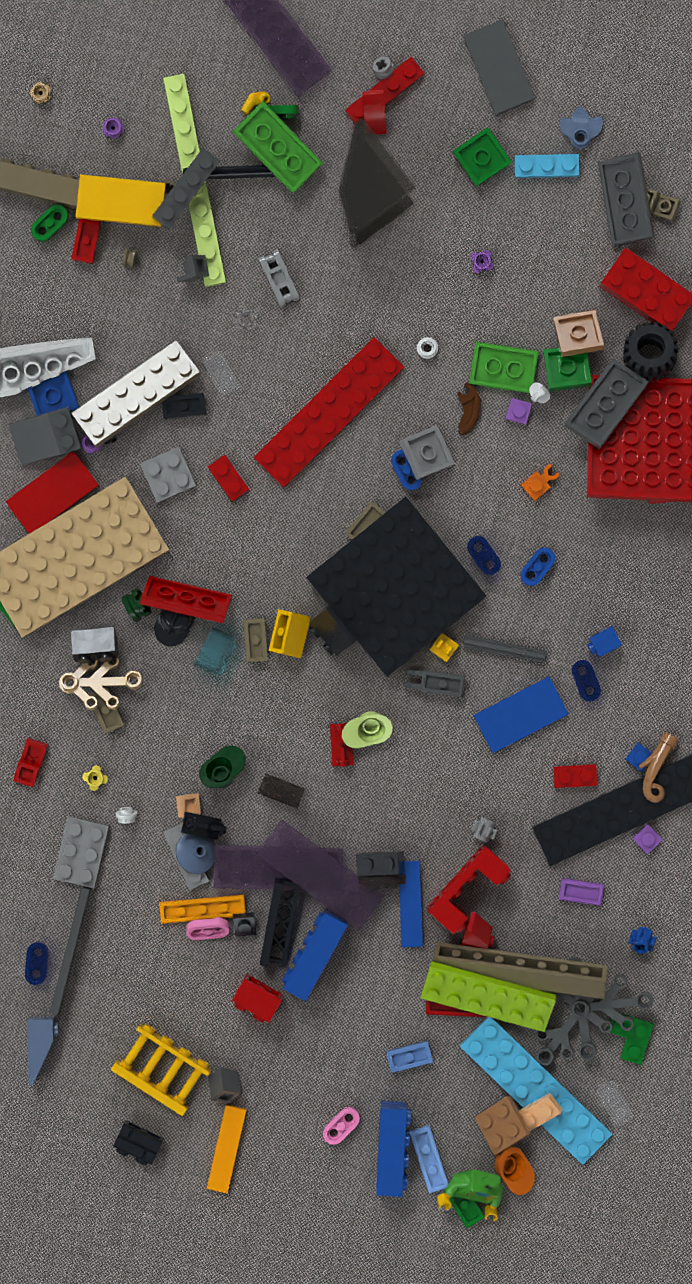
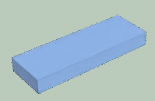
[409,1125,449,1194]

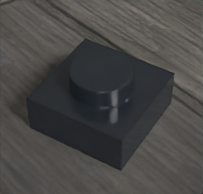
[233,912,256,937]

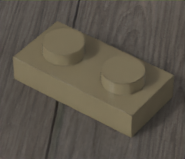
[243,618,268,662]
[88,686,125,734]

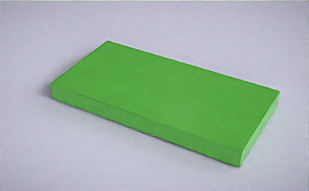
[232,101,323,194]

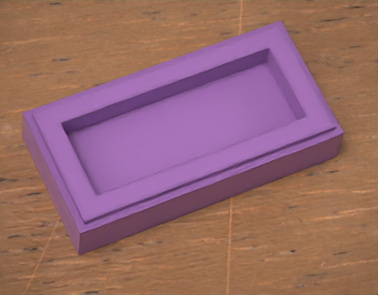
[558,878,604,906]

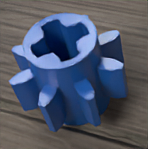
[628,927,657,954]

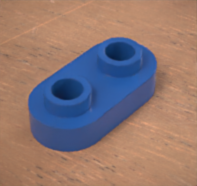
[391,450,422,491]
[520,548,555,586]

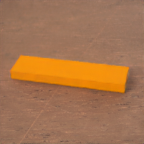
[159,894,246,924]
[207,1104,247,1193]

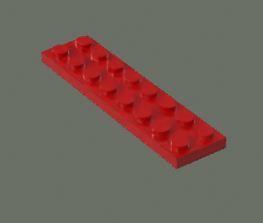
[254,337,404,488]

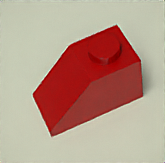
[461,912,495,949]

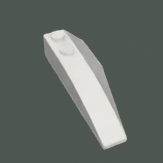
[0,338,96,397]

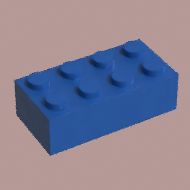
[282,909,348,1001]
[376,1101,411,1197]

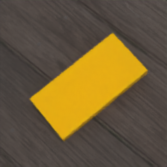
[76,174,166,227]

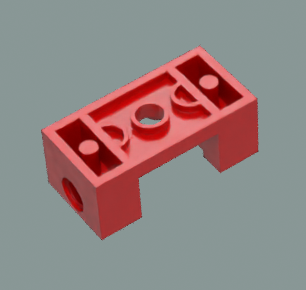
[427,844,511,934]

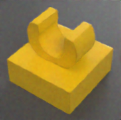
[429,633,459,662]

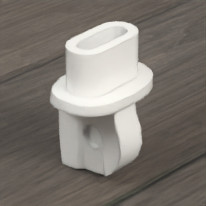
[529,383,550,403]

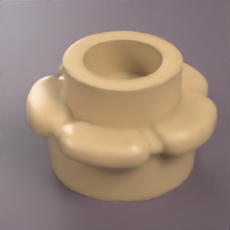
[30,82,51,104]

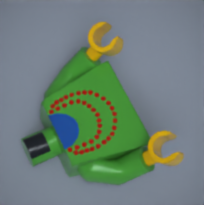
[437,1170,504,1221]

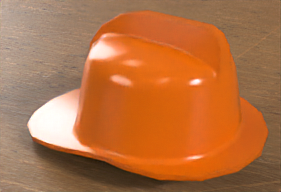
[494,1147,535,1195]

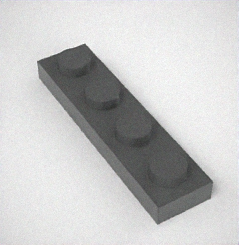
[152,148,220,230]

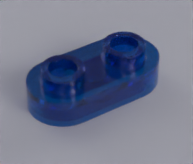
[467,536,501,575]
[571,660,601,701]
[25,941,49,985]

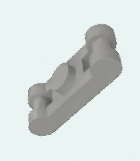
[258,249,300,308]

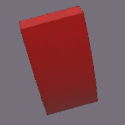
[362,90,387,136]
[13,738,48,787]

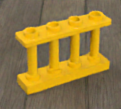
[110,1023,211,1116]

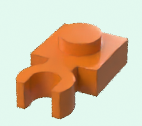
[520,464,559,501]

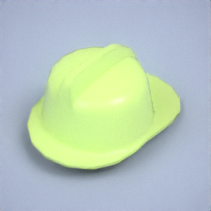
[342,711,393,748]

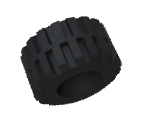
[623,322,678,382]

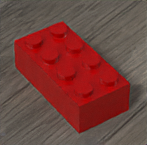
[599,247,692,332]

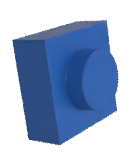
[625,742,652,772]

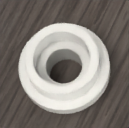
[417,337,438,359]
[116,807,137,824]

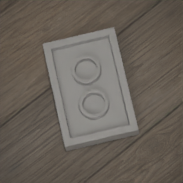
[53,816,109,888]

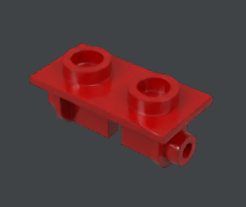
[330,723,354,767]

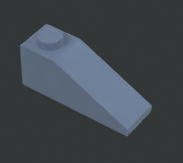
[27,1016,59,1085]

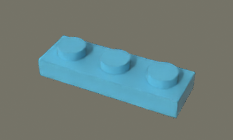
[514,154,579,178]

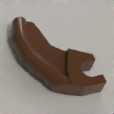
[457,382,481,435]

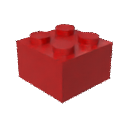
[232,973,284,1023]

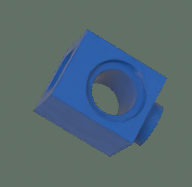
[587,626,622,657]

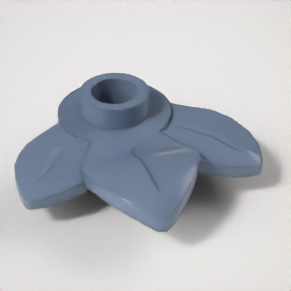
[560,106,603,149]

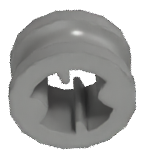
[372,57,394,79]

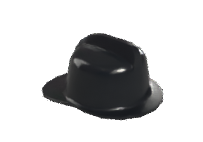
[154,609,195,646]

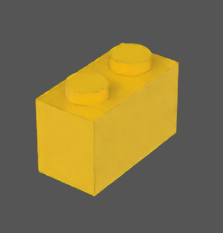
[269,609,311,658]

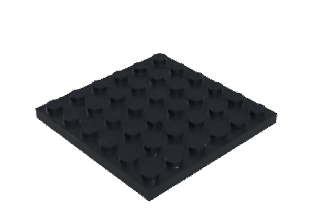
[306,496,487,677]

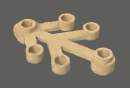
[59,658,143,711]

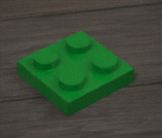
[452,127,512,188]
[543,348,592,392]

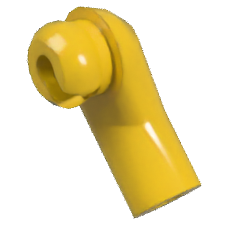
[241,91,271,115]

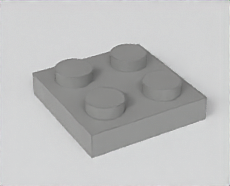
[399,425,455,480]
[140,447,196,503]

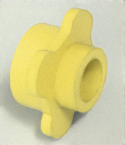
[82,765,108,791]

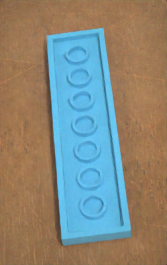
[460,1017,612,1165]

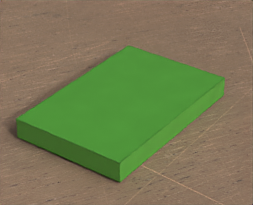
[469,342,539,394]

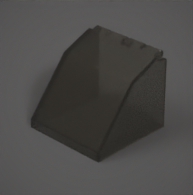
[339,118,415,248]

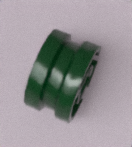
[122,588,152,622]

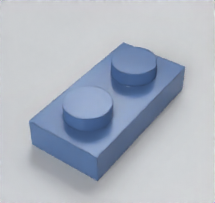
[386,1040,433,1073]

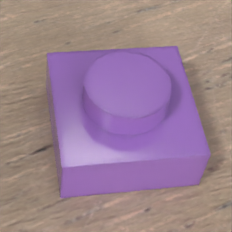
[505,398,532,425]
[632,824,663,854]

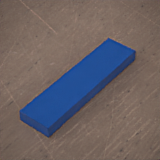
[399,860,423,947]

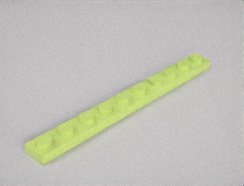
[163,74,226,287]

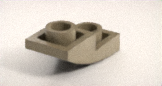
[646,188,681,222]

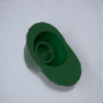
[199,746,246,788]

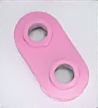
[186,917,229,940]
[323,1107,360,1145]

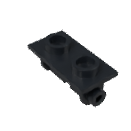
[181,812,227,840]

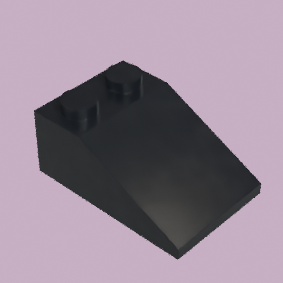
[310,606,356,656]

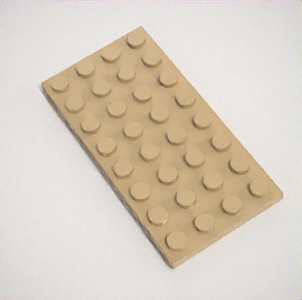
[0,476,169,638]

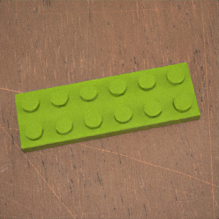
[420,961,556,1032]

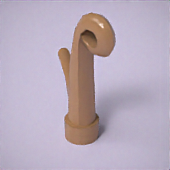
[639,733,679,803]

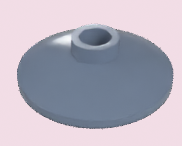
[175,834,216,874]

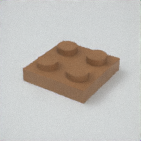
[553,310,604,357]
[475,1096,531,1156]

